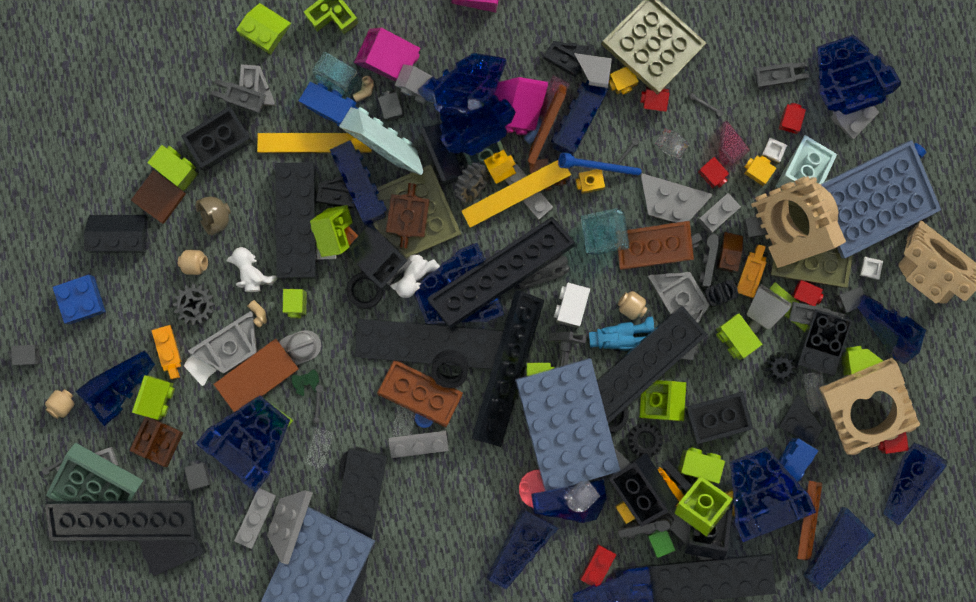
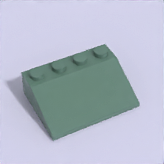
[46,443,144,501]

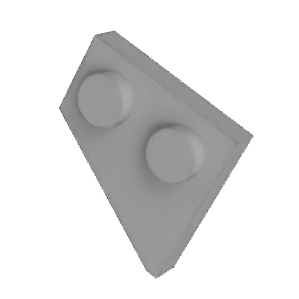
[239,64,275,106]

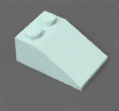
[776,135,837,190]

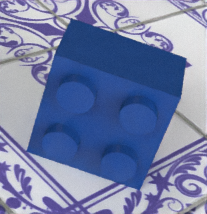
[53,275,106,325]

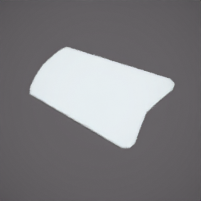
[184,355,217,386]

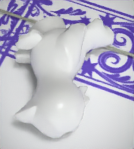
[227,247,277,292]
[390,255,441,298]

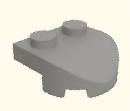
[831,93,879,139]

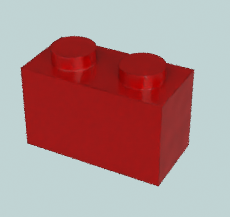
[580,544,616,589]

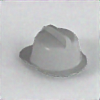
[279,330,321,365]

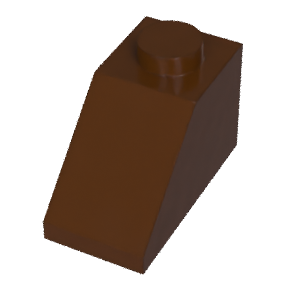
[717,232,743,273]

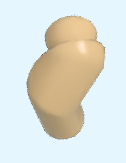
[352,76,374,103]
[247,300,267,327]

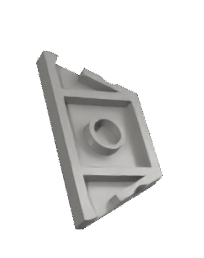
[641,173,712,223]
[648,272,709,323]
[188,311,257,374]
[267,490,313,564]

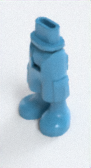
[589,317,654,351]

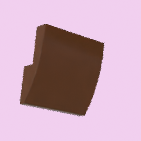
[131,170,186,224]
[129,416,184,467]

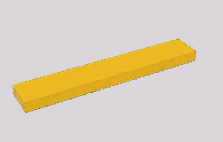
[257,133,372,153]
[462,160,572,228]

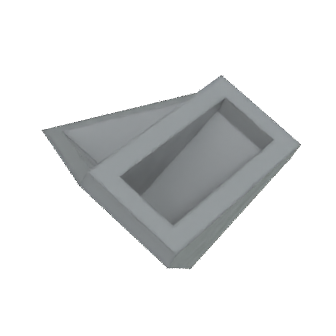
[574,53,612,88]

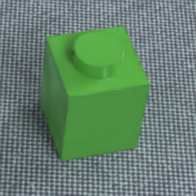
[647,529,676,558]

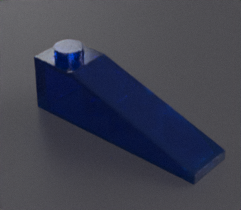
[858,294,926,365]
[75,350,155,426]
[883,442,947,525]
[531,480,607,523]

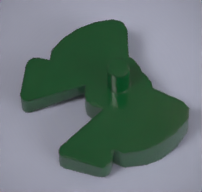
[292,369,319,396]

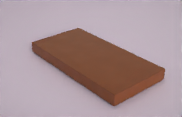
[528,84,567,164]
[616,221,694,270]
[213,339,299,415]
[377,360,463,428]
[797,481,822,560]

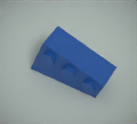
[298,82,358,127]
[762,438,818,500]

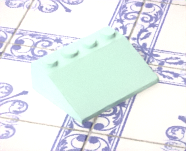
[339,107,423,175]

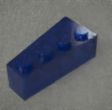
[551,80,608,156]
[330,140,387,226]
[803,507,875,591]
[486,509,559,589]

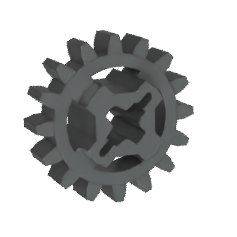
[454,162,489,203]
[173,284,216,326]

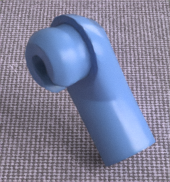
[524,117,542,144]

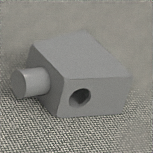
[747,284,792,333]

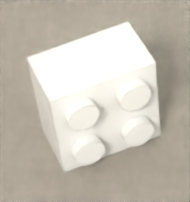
[554,283,590,328]

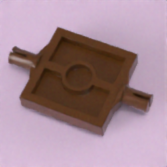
[386,183,430,249]

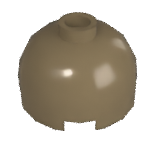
[195,196,231,236]

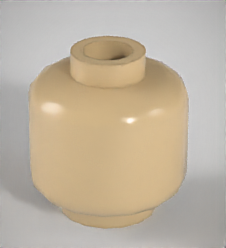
[178,250,208,275]
[618,291,647,320]
[45,389,75,419]

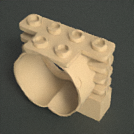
[751,176,846,268]
[899,220,976,304]
[819,358,920,455]

